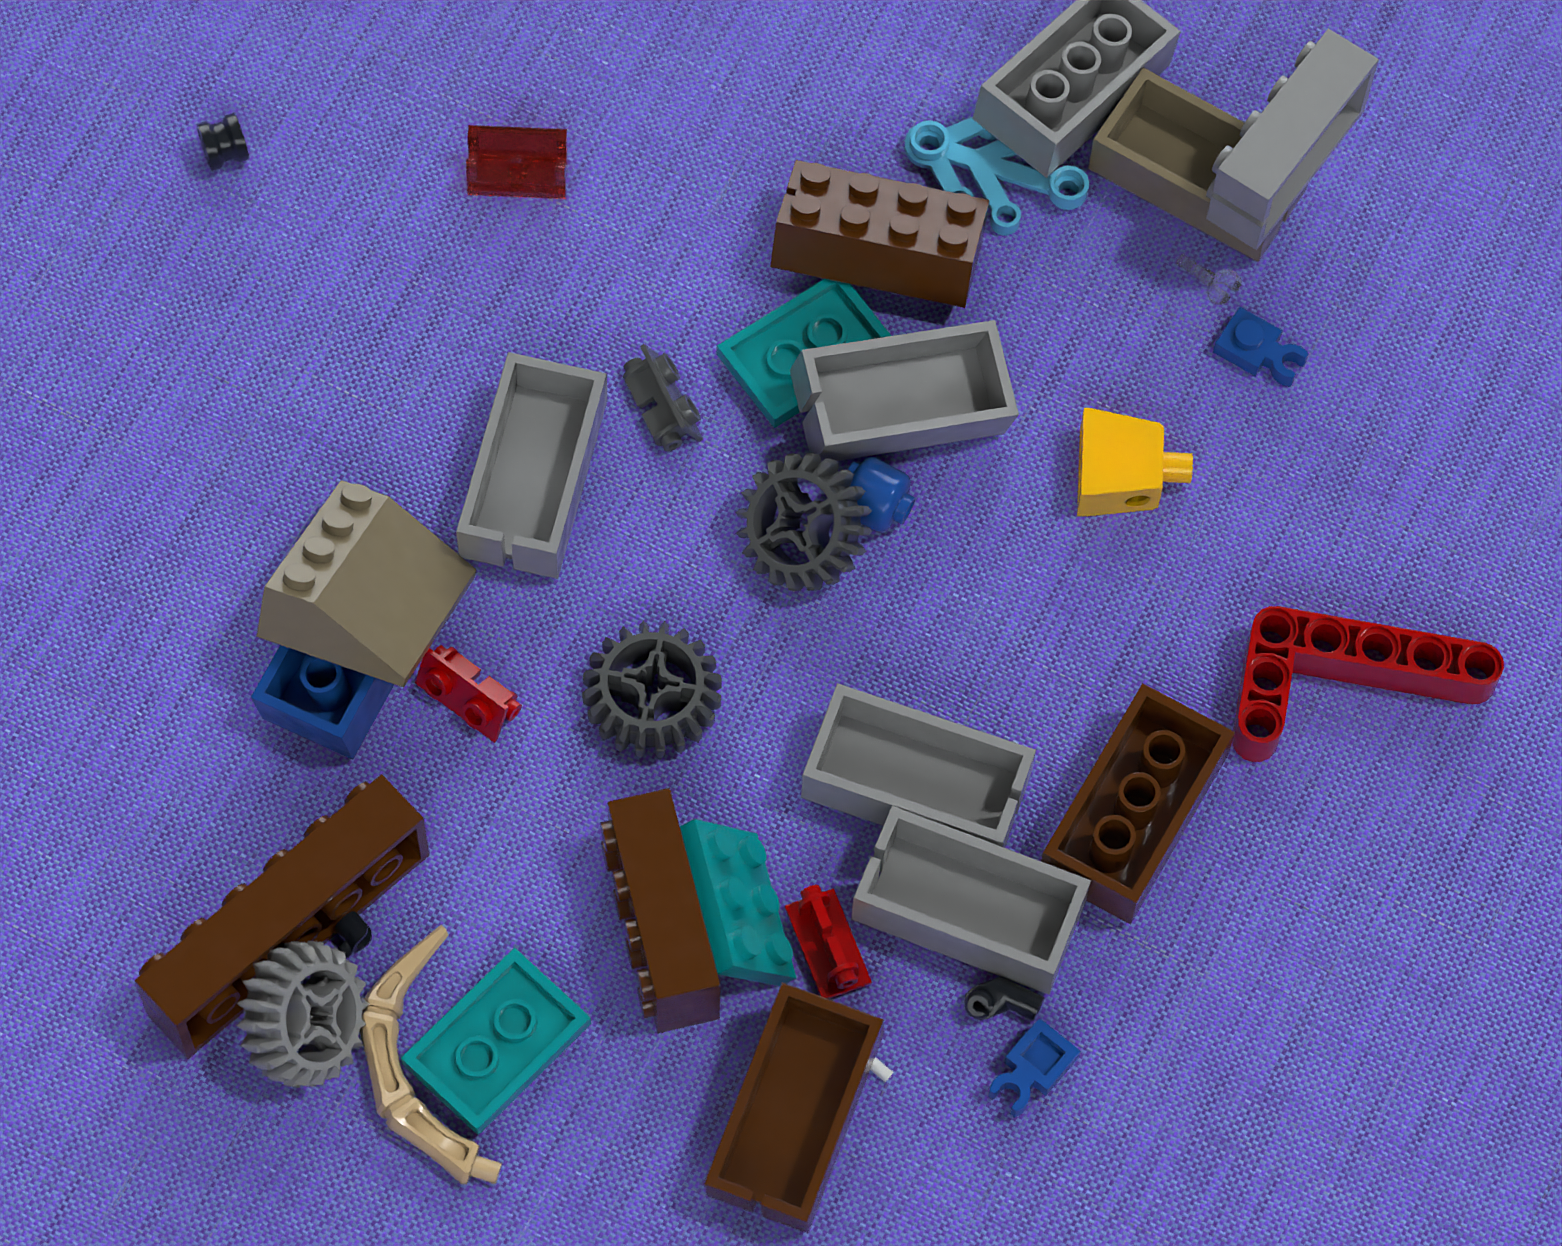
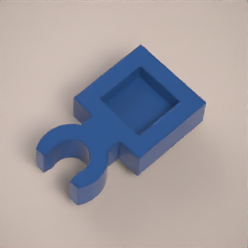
[1213,306,1309,387]
[988,1018,1081,1118]

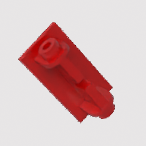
[415,645,522,743]
[785,885,872,999]

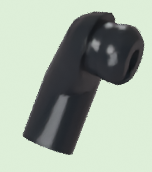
[964,977,1045,1021]

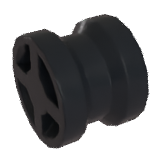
[196,113,249,171]

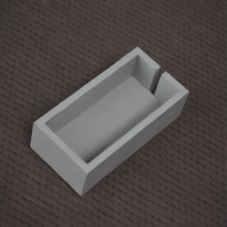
[1206,28,1379,250]
[790,320,1019,461]
[456,352,608,579]
[801,683,1036,848]
[851,806,1091,995]

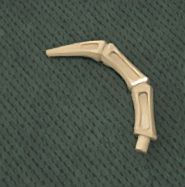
[360,925,502,1185]

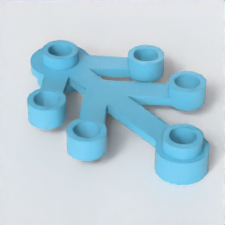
[904,117,1089,235]

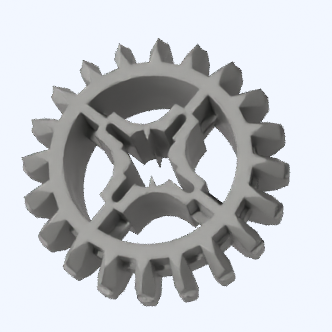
[236,941,369,1088]

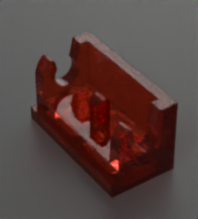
[466,125,568,199]

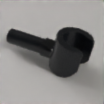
[334,911,372,960]

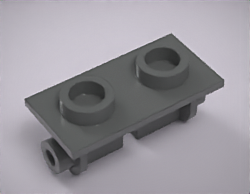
[623,344,703,452]

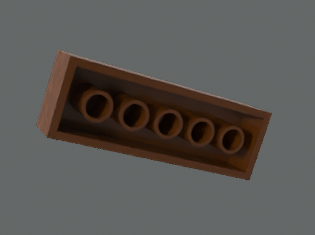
[134,774,430,1059]

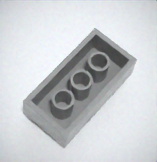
[973,0,1181,178]

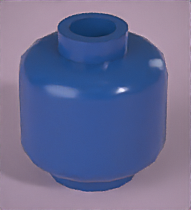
[848,457,916,532]

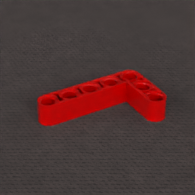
[1232,606,1504,762]

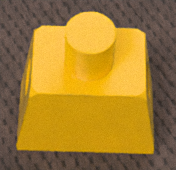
[1077,408,1193,517]

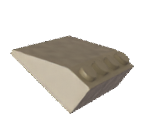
[256,480,476,687]

